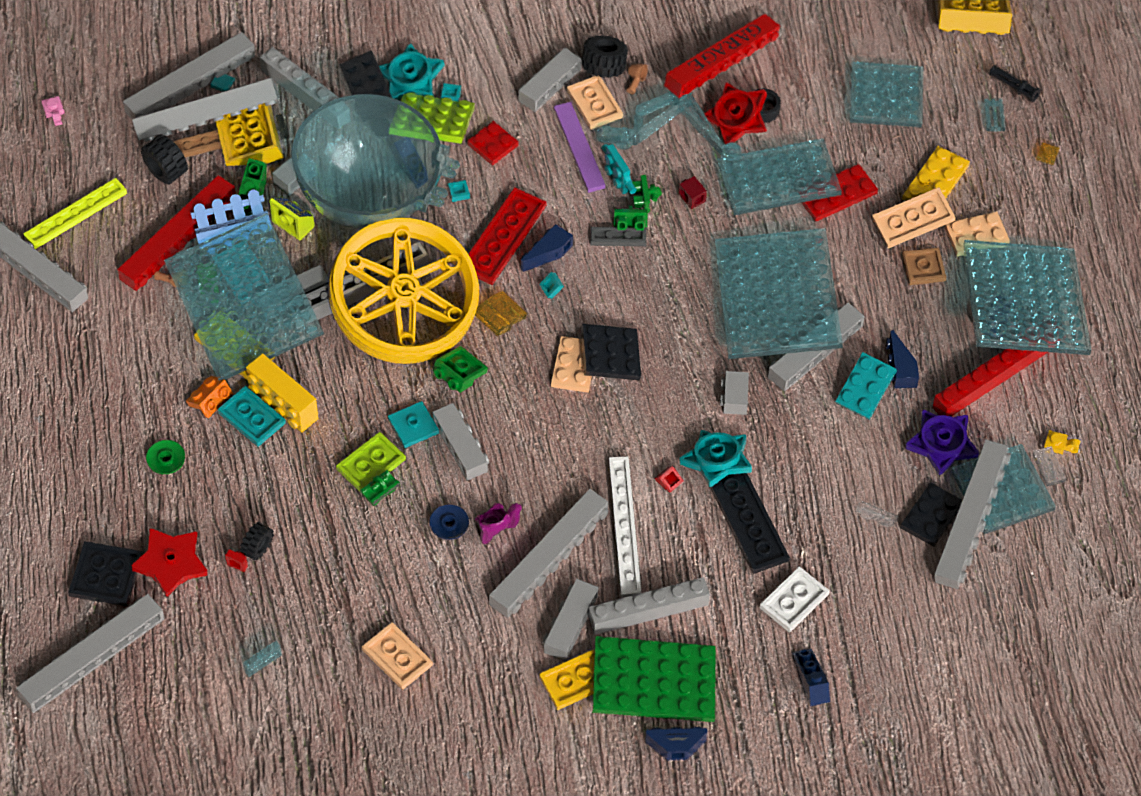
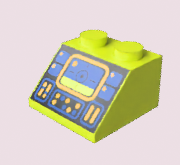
[270,197,315,241]

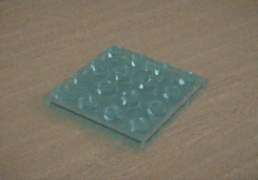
[850,62,923,127]
[951,444,1056,534]

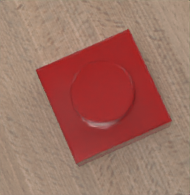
[225,549,248,572]

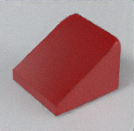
[654,466,684,493]

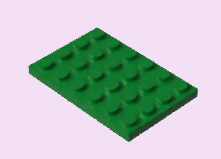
[592,636,716,722]

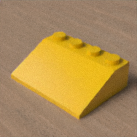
[938,0,1012,35]
[216,103,284,166]

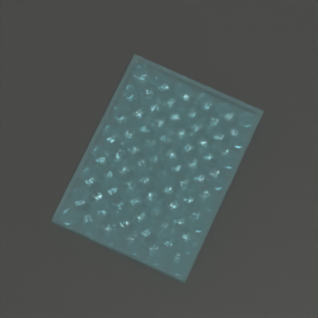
[164,213,324,381]
[715,228,843,359]
[963,240,1092,355]

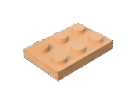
[567,76,623,130]
[944,212,1010,256]
[551,336,592,393]
[362,622,433,690]

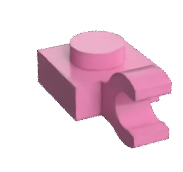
[41,96,64,126]

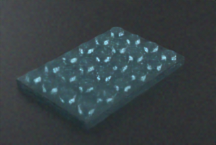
[717,138,841,215]

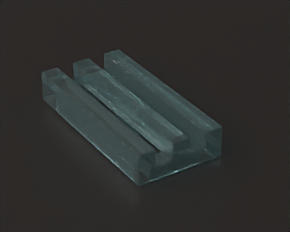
[984,99,1005,131]
[243,641,282,677]

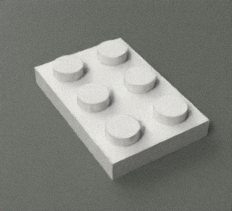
[760,566,830,633]

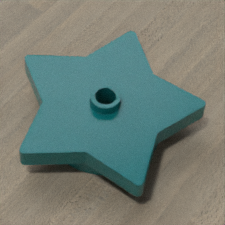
[379,44,445,102]
[679,430,752,487]

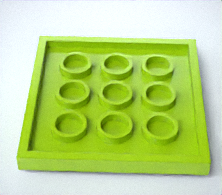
[390,93,475,144]

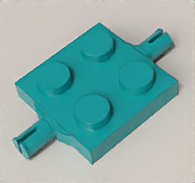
[601,144,637,194]

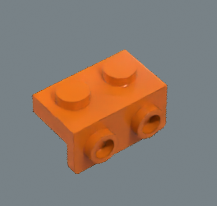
[186,376,233,418]

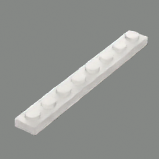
[609,456,641,598]

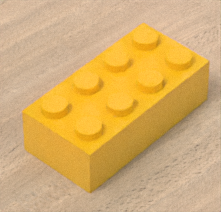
[246,353,318,433]

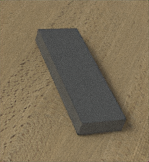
[591,227,646,247]

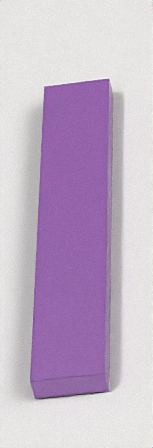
[554,102,605,193]

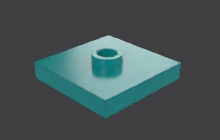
[388,401,439,448]

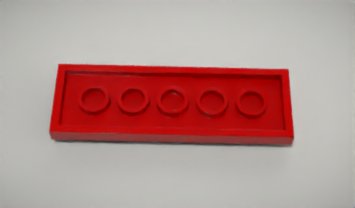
[468,187,547,285]

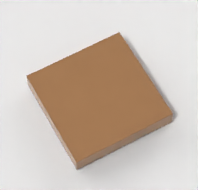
[902,247,946,285]

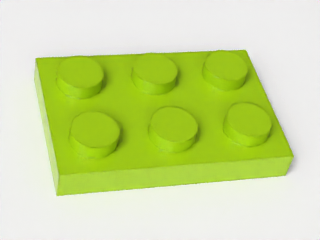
[336,432,406,492]

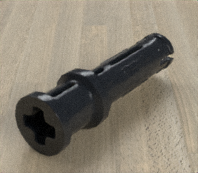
[989,65,1041,103]

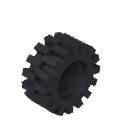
[240,522,274,561]

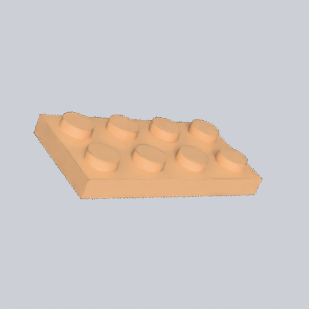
[872,187,955,248]

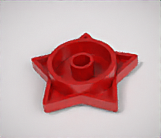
[702,83,767,147]
[132,528,208,597]

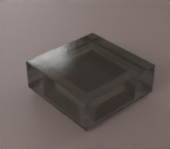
[275,114,288,140]

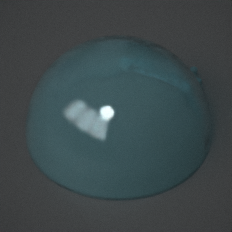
[292,94,460,230]

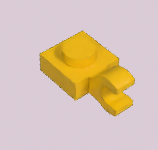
[1044,430,1080,455]

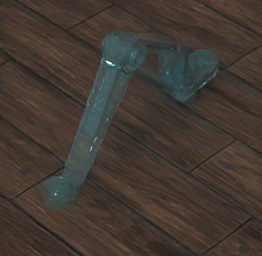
[597,92,741,160]

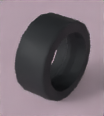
[755,88,781,123]

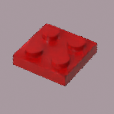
[467,121,519,166]

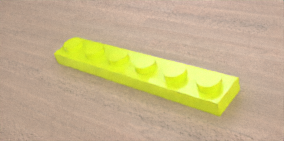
[23,178,127,249]

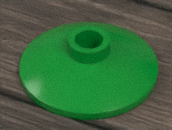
[146,440,185,475]

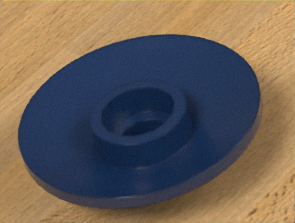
[430,505,469,540]

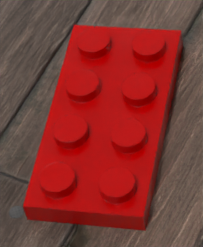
[796,164,878,222]

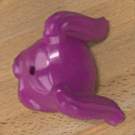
[475,502,522,544]

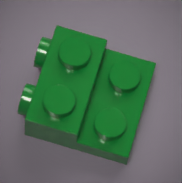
[432,346,488,393]

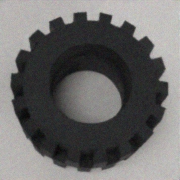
[581,35,628,78]
[141,134,188,185]

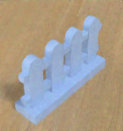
[191,190,273,249]

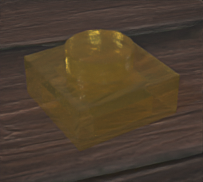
[1036,142,1060,165]

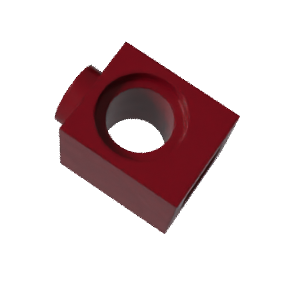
[679,176,707,210]

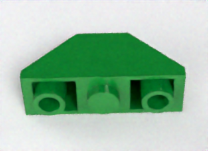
[238,158,267,216]

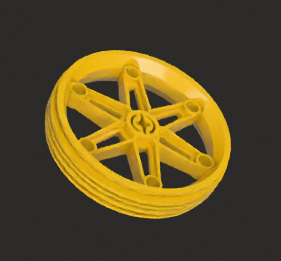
[328,218,479,364]

